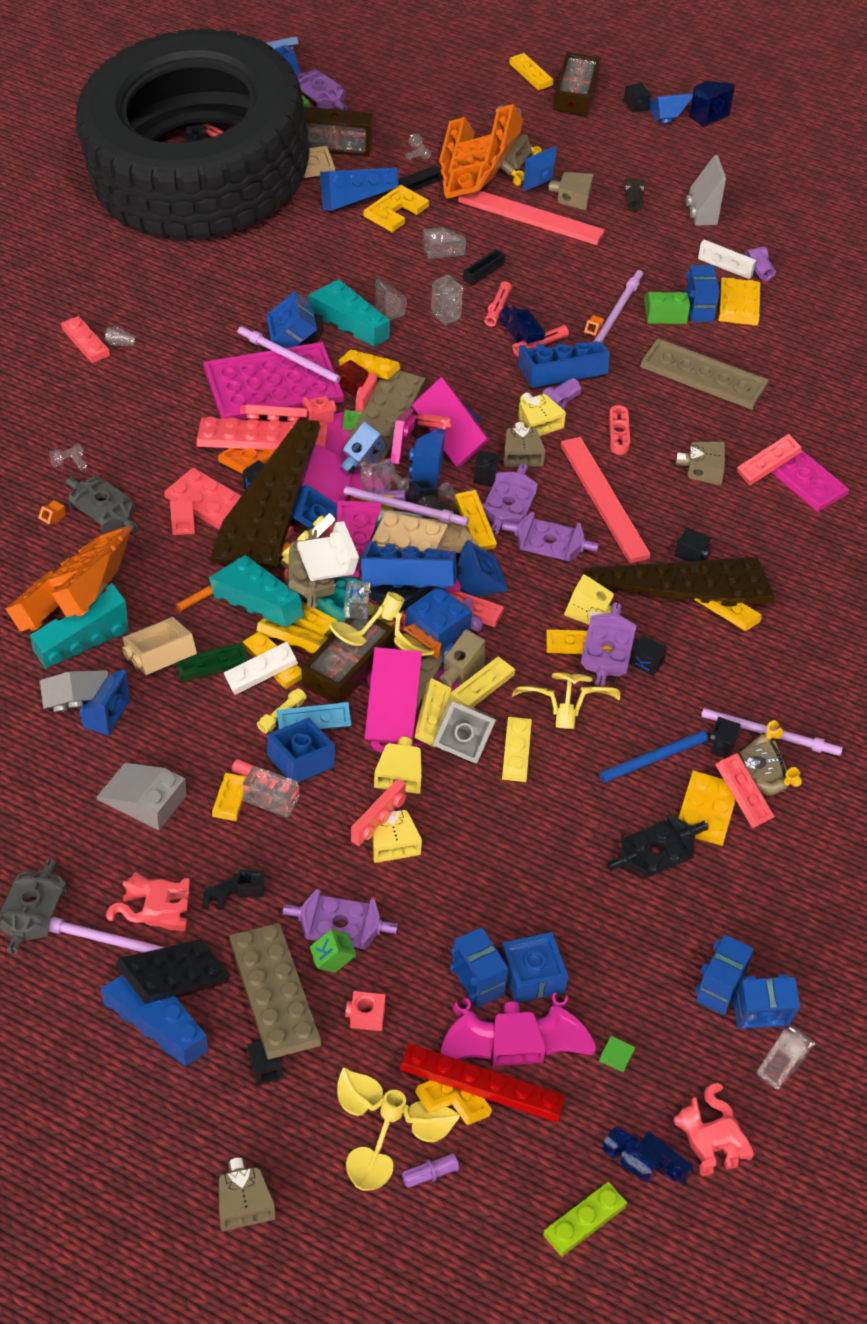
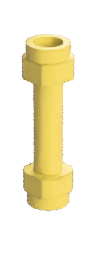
[257,689,307,733]

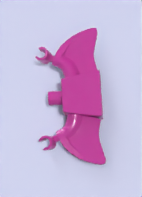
[441,992,596,1066]

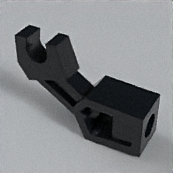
[203,870,265,909]

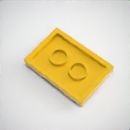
[719,278,760,326]
[679,771,736,846]

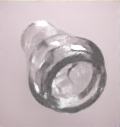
[104,325,136,347]

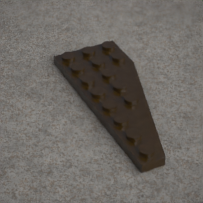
[211,419,321,570]
[583,557,775,606]

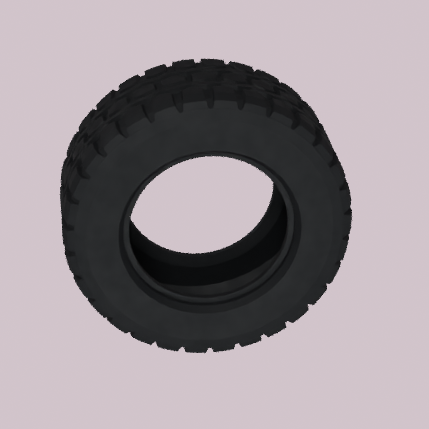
[76,29,309,240]

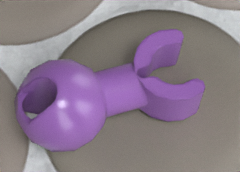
[460,598,483,633]

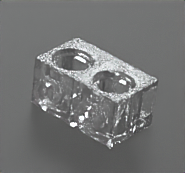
[431,274,463,325]
[242,766,299,818]

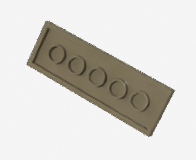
[640,338,769,410]
[344,370,425,464]
[229,923,321,1060]

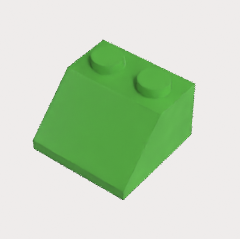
[644,292,690,324]

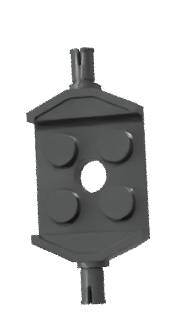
[66,476,139,533]
[0,859,67,954]

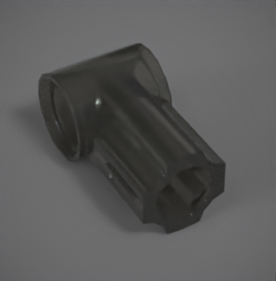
[624,179,645,212]
[417,495,458,519]

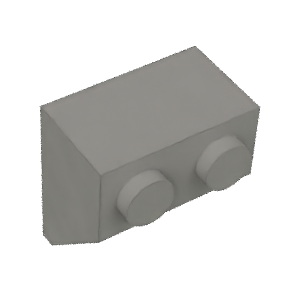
[40,670,108,712]
[432,697,496,764]

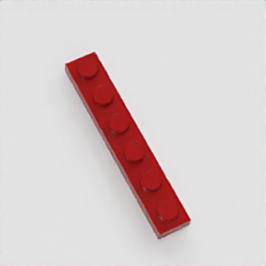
[400,1043,565,1122]

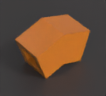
[584,315,604,336]
[38,500,66,524]

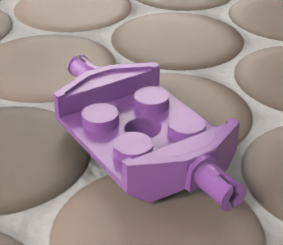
[296,69,348,110]
[482,463,538,535]
[502,512,599,561]
[581,603,637,686]
[283,889,398,949]

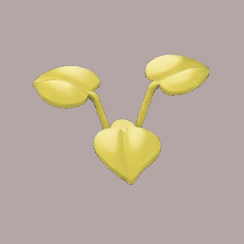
[329,592,435,656]
[512,673,621,729]
[337,1068,460,1191]

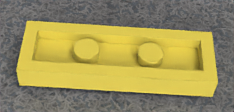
[280,513,336,569]
[450,657,515,707]
[414,678,451,747]
[502,717,532,782]

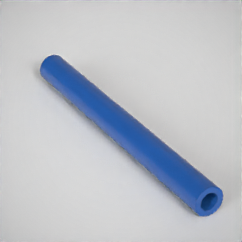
[599,730,708,783]

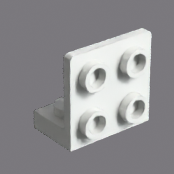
[297,521,359,581]

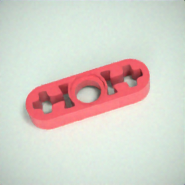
[609,405,630,455]

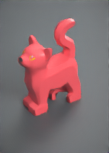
[106,872,190,931]
[674,1083,754,1177]

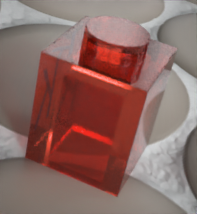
[336,359,368,396]

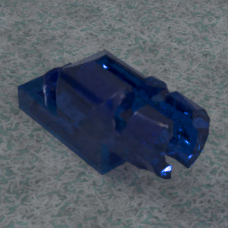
[499,304,545,343]
[601,1126,694,1186]

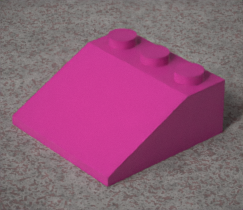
[302,444,352,504]

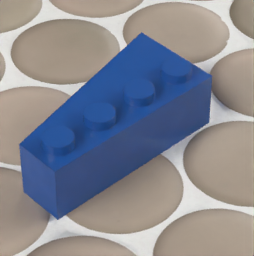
[320,168,399,211]
[518,342,610,388]
[361,541,457,588]
[101,975,208,1067]

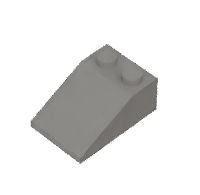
[686,155,726,226]
[97,763,187,831]

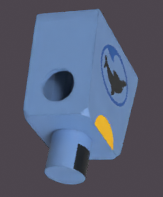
[340,422,386,475]

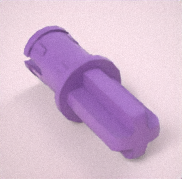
[402,1153,459,1188]

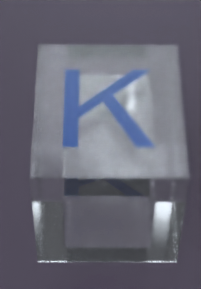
[344,581,371,619]

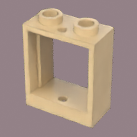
[122,617,197,675]

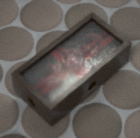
[553,52,601,115]
[304,106,372,157]
[301,608,395,703]

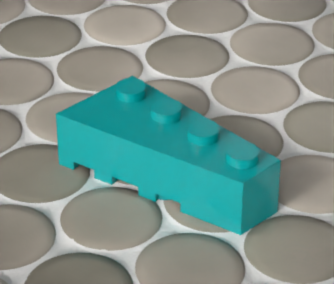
[308,279,390,347]
[209,555,304,627]
[30,583,129,669]

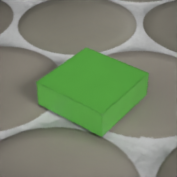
[342,410,362,431]
[599,1036,635,1073]

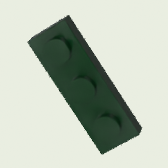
[174,643,249,682]

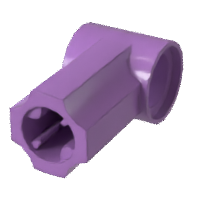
[744,246,776,282]
[542,378,582,410]

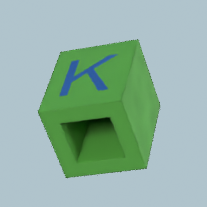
[310,929,356,973]

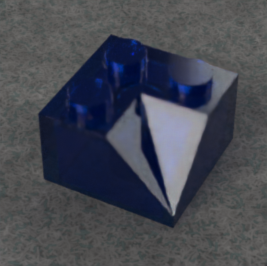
[689,81,735,127]

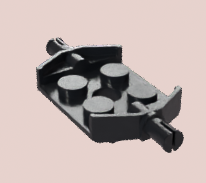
[606,813,708,879]

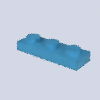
[277,702,351,731]

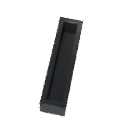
[398,165,441,191]
[463,249,505,285]

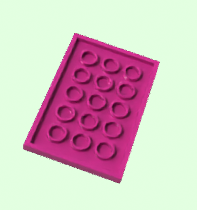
[203,342,344,420]

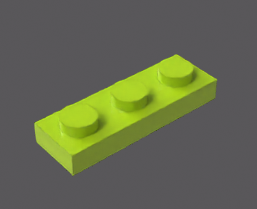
[543,1182,627,1257]

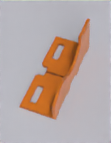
[402,624,442,659]

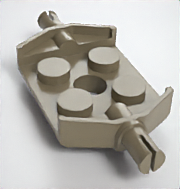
[288,529,336,608]

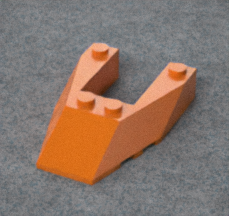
[439,104,523,199]
[5,525,131,632]

